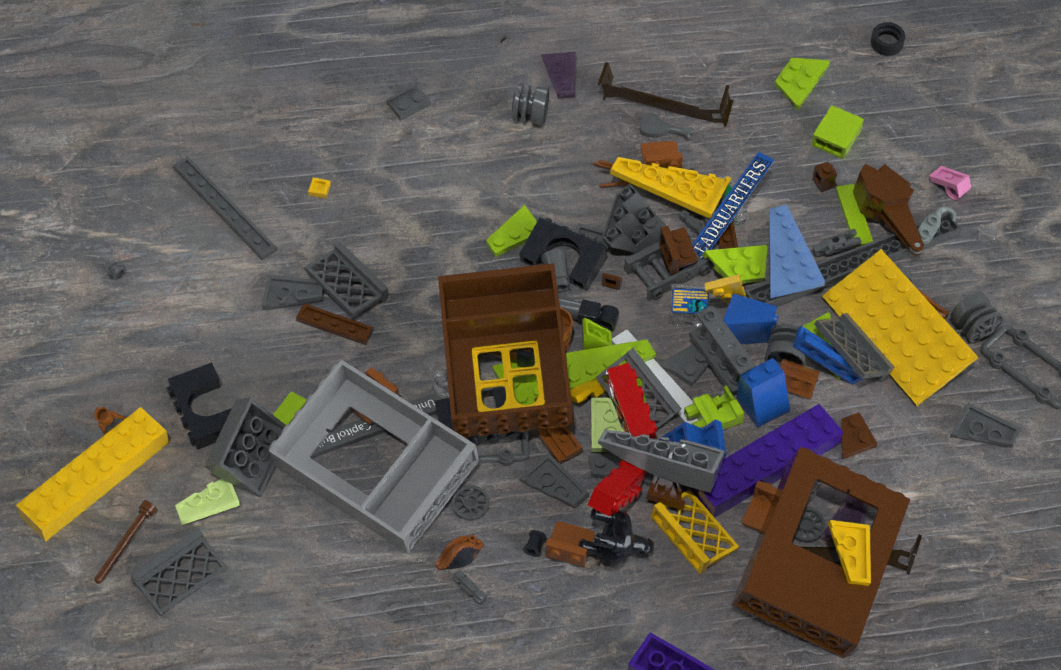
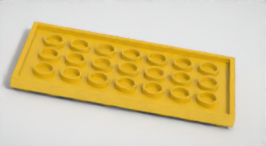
[822,249,978,406]

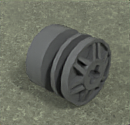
[512,84,550,125]
[951,292,1003,343]
[765,324,807,366]

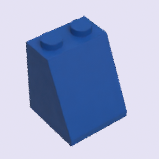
[723,294,779,344]
[736,358,790,428]

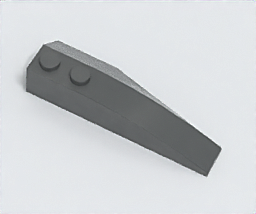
[598,429,725,493]

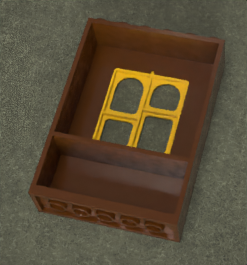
[438,263,573,438]

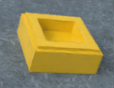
[308,177,331,199]

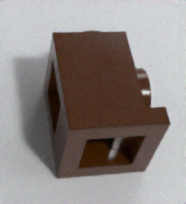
[812,161,837,192]

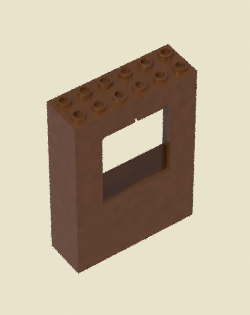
[731,447,910,659]

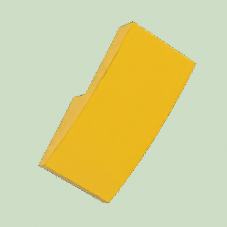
[570,380,608,403]

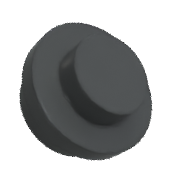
[107,262,126,279]

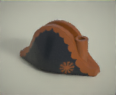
[435,535,484,570]

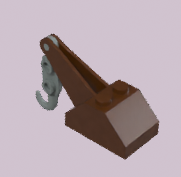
[853,163,957,255]

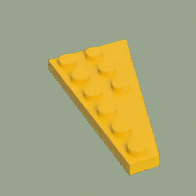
[610,157,732,219]

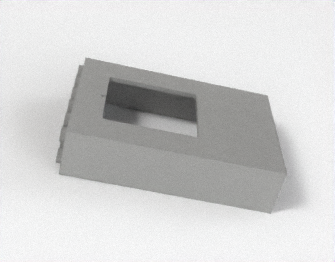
[269,359,479,554]

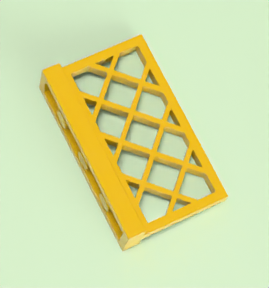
[650,489,739,574]

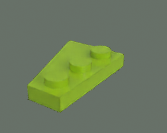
[486,205,537,257]

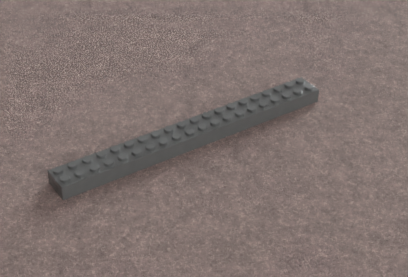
[745,213,961,306]

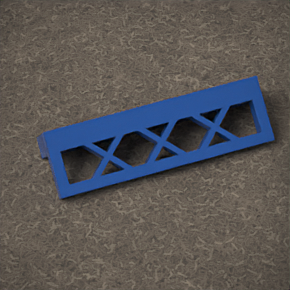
[793,326,865,385]

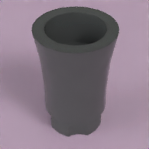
[540,249,570,293]

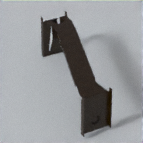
[598,62,734,126]
[799,534,922,575]

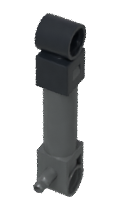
[558,297,619,331]

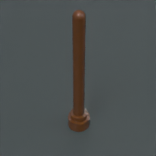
[94,500,157,584]

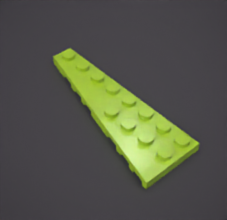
[492,339,656,405]

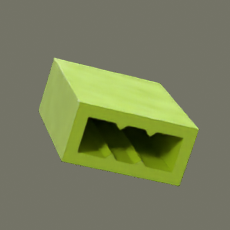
[811,105,864,160]

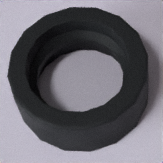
[871,22,905,56]

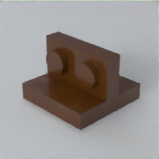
[659,226,698,276]

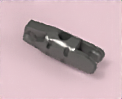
[813,229,862,257]

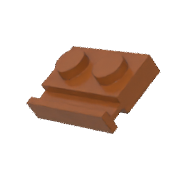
[780,359,820,399]
[537,426,583,464]

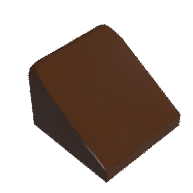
[602,272,623,290]

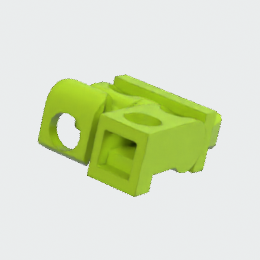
[684,385,744,430]

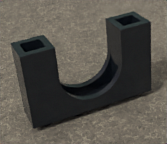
[519,217,608,291]
[166,362,232,450]
[434,387,522,446]

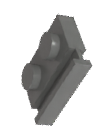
[386,84,431,121]

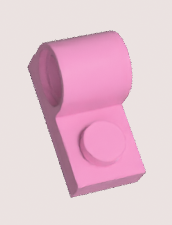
[929,166,971,200]

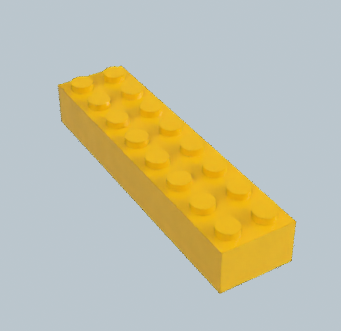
[16,407,169,542]

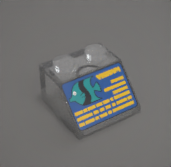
[669,284,710,327]

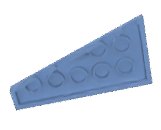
[769,205,825,299]

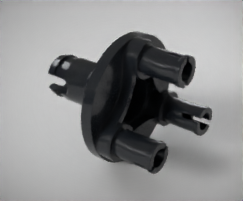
[578,508,654,568]

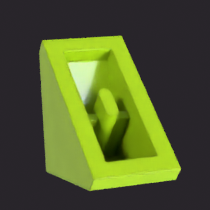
[581,318,612,350]

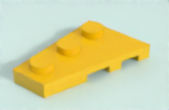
[705,274,746,305]
[828,520,871,586]

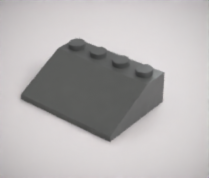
[204,397,286,497]

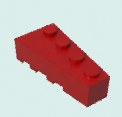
[606,363,657,439]
[587,460,647,516]

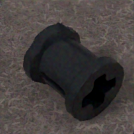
[523,530,547,557]

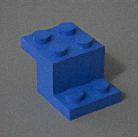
[658,420,727,457]

